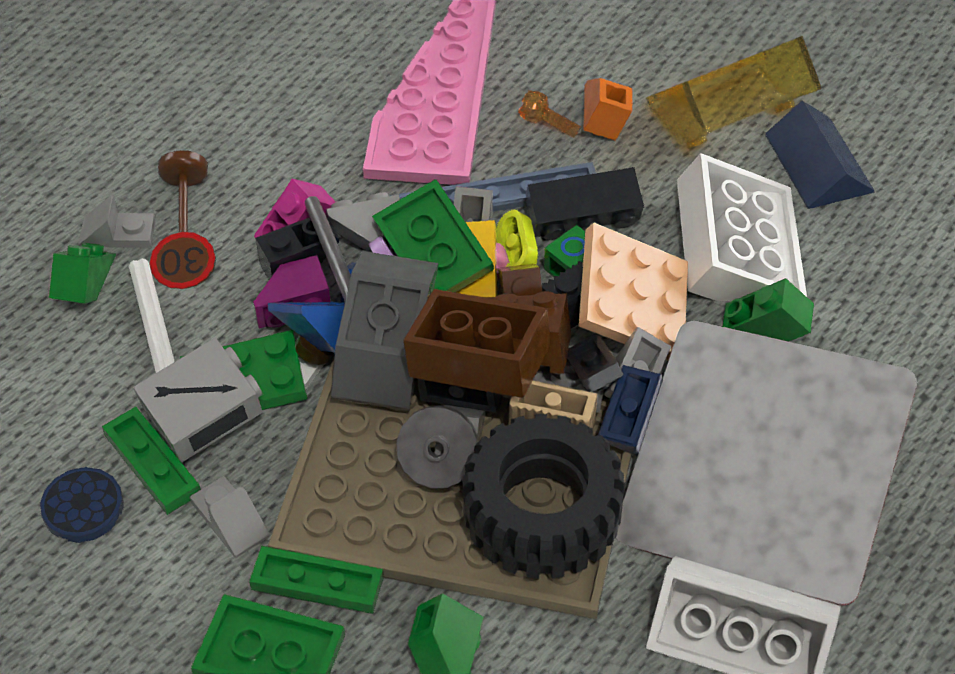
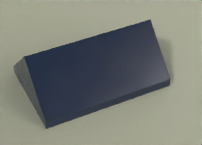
[765,100,874,209]

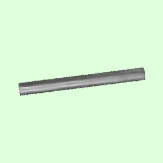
[305,196,351,301]

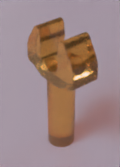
[518,90,581,138]

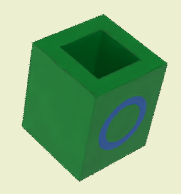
[544,225,585,277]

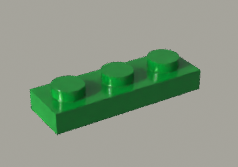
[102,407,201,515]
[249,546,384,614]

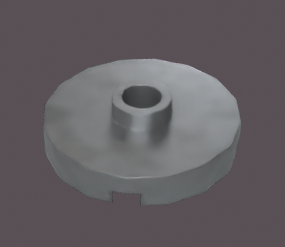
[396,405,478,488]

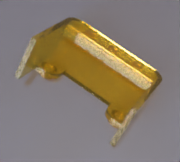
[646,36,822,149]

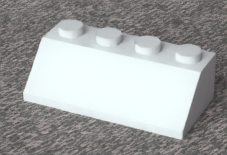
[646,556,841,674]

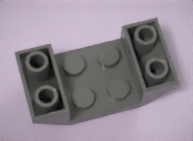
[331,251,438,411]

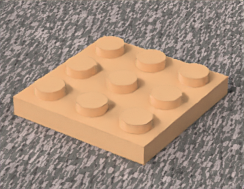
[579,223,688,361]

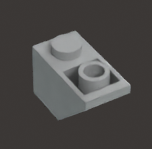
[325,192,400,252]

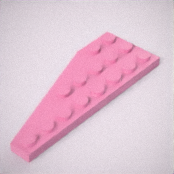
[363,0,497,185]

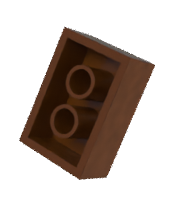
[403,289,551,398]

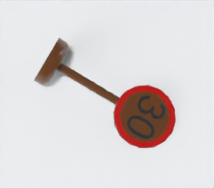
[149,150,216,289]

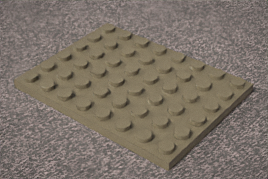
[268,358,632,619]

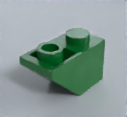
[49,243,116,304]
[722,278,814,342]
[408,593,483,674]

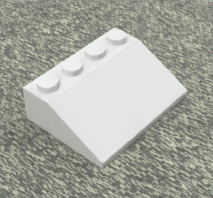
[677,153,807,301]

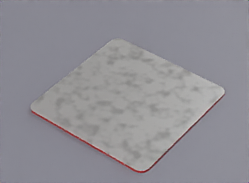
[616,321,917,605]

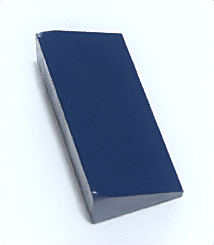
[599,365,663,456]

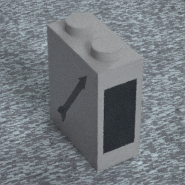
[133,337,263,463]

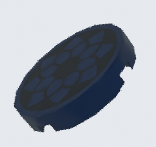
[40,467,124,543]

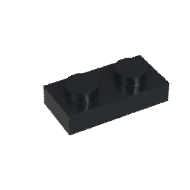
[567,333,624,392]

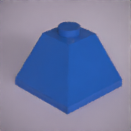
[268,302,345,359]

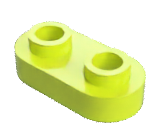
[496,210,538,267]

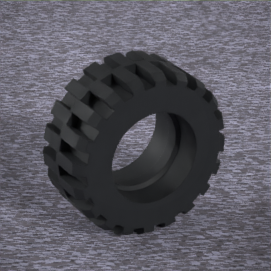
[463,414,625,579]

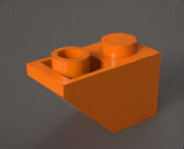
[583,78,632,141]

